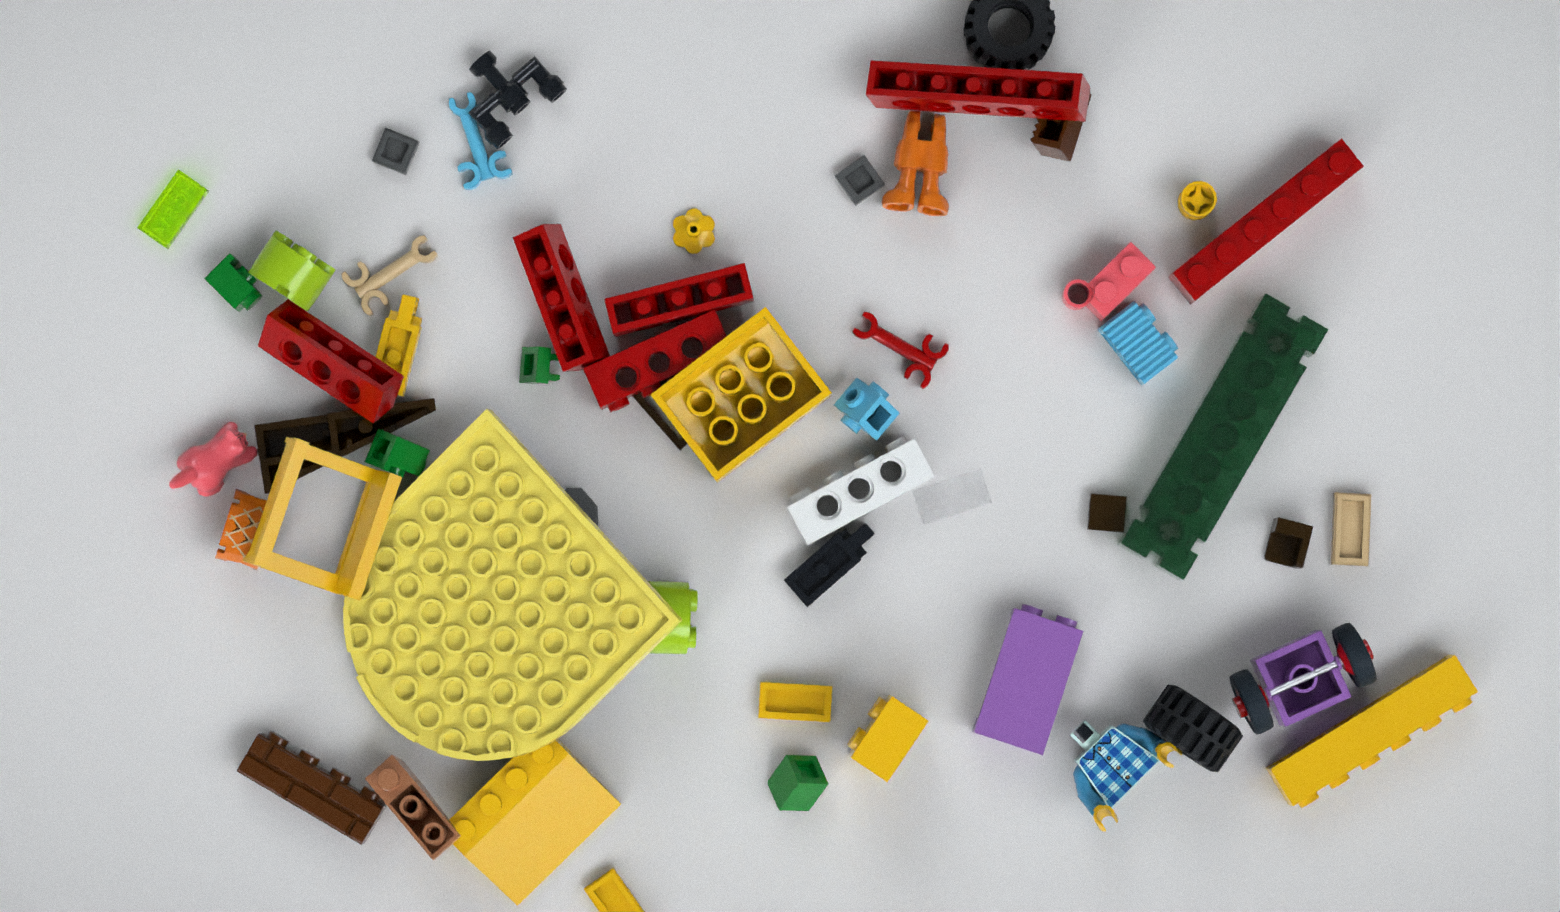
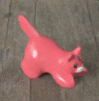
[169,421,257,497]

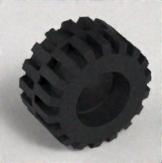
[963,0,1056,70]
[1143,684,1243,772]

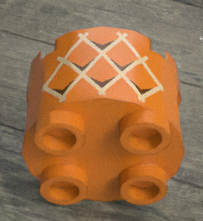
[215,489,267,570]

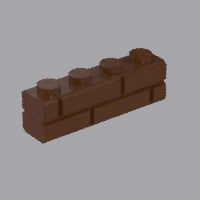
[237,731,386,845]

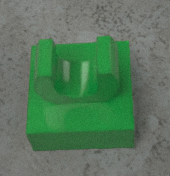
[519,346,560,384]

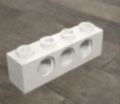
[787,436,935,546]

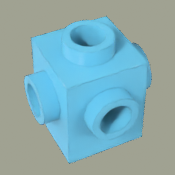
[834,378,900,441]

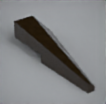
[254,398,436,494]

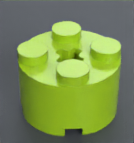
[248,230,336,311]
[648,581,698,654]

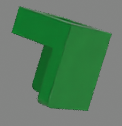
[768,755,828,811]

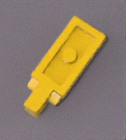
[375,294,423,397]

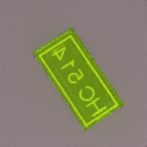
[137,169,209,249]

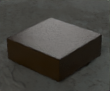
[1087,494,1127,533]

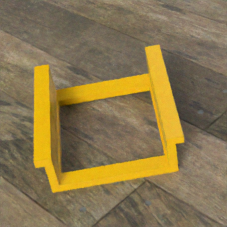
[242,437,402,601]

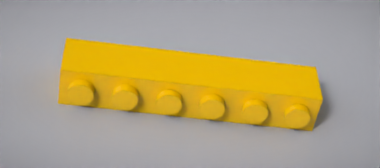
[1266,655,1478,808]

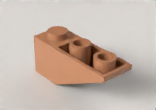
[365,755,461,860]

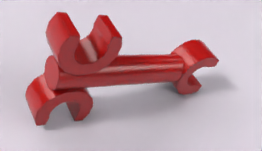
[852,312,949,389]

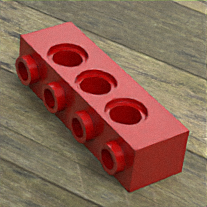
[513,224,610,372]
[604,263,754,337]
[258,299,404,423]
[583,310,727,413]

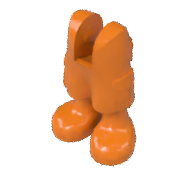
[882,111,949,216]

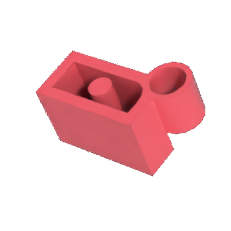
[1062,242,1156,321]

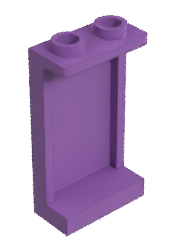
[972,604,1084,755]

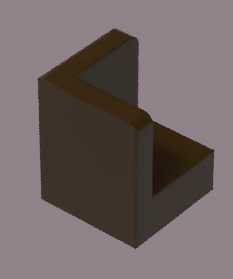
[1264,517,1314,569]

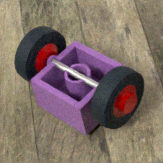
[1229,623,1377,735]

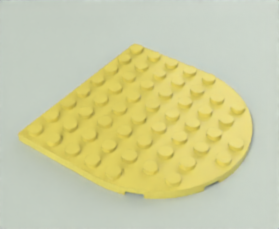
[343,409,682,761]

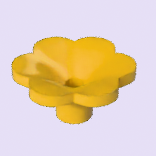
[673,209,715,254]

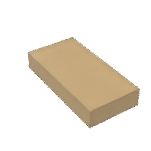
[1331,492,1371,566]

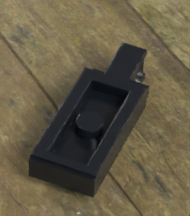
[784,523,875,607]

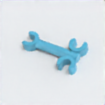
[449,92,513,190]

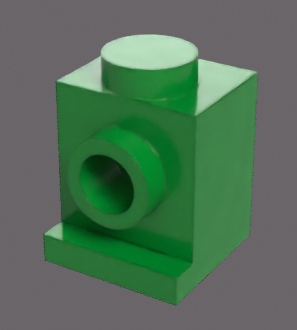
[204,253,263,312]
[364,429,430,478]

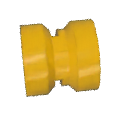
[1177,181,1217,221]

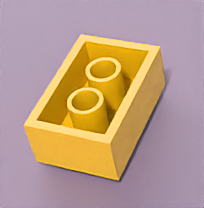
[847,695,929,782]

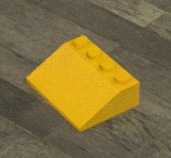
[651,307,832,483]
[449,739,621,906]

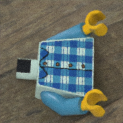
[1070,720,1182,831]

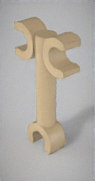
[342,235,438,317]

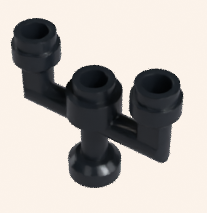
[468,51,567,149]

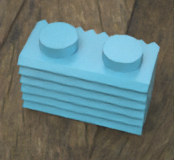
[1097,301,1178,386]

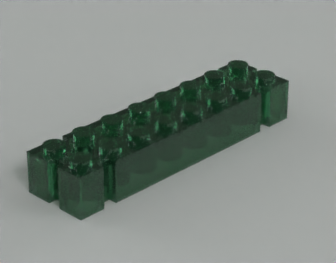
[1117,293,1329,581]

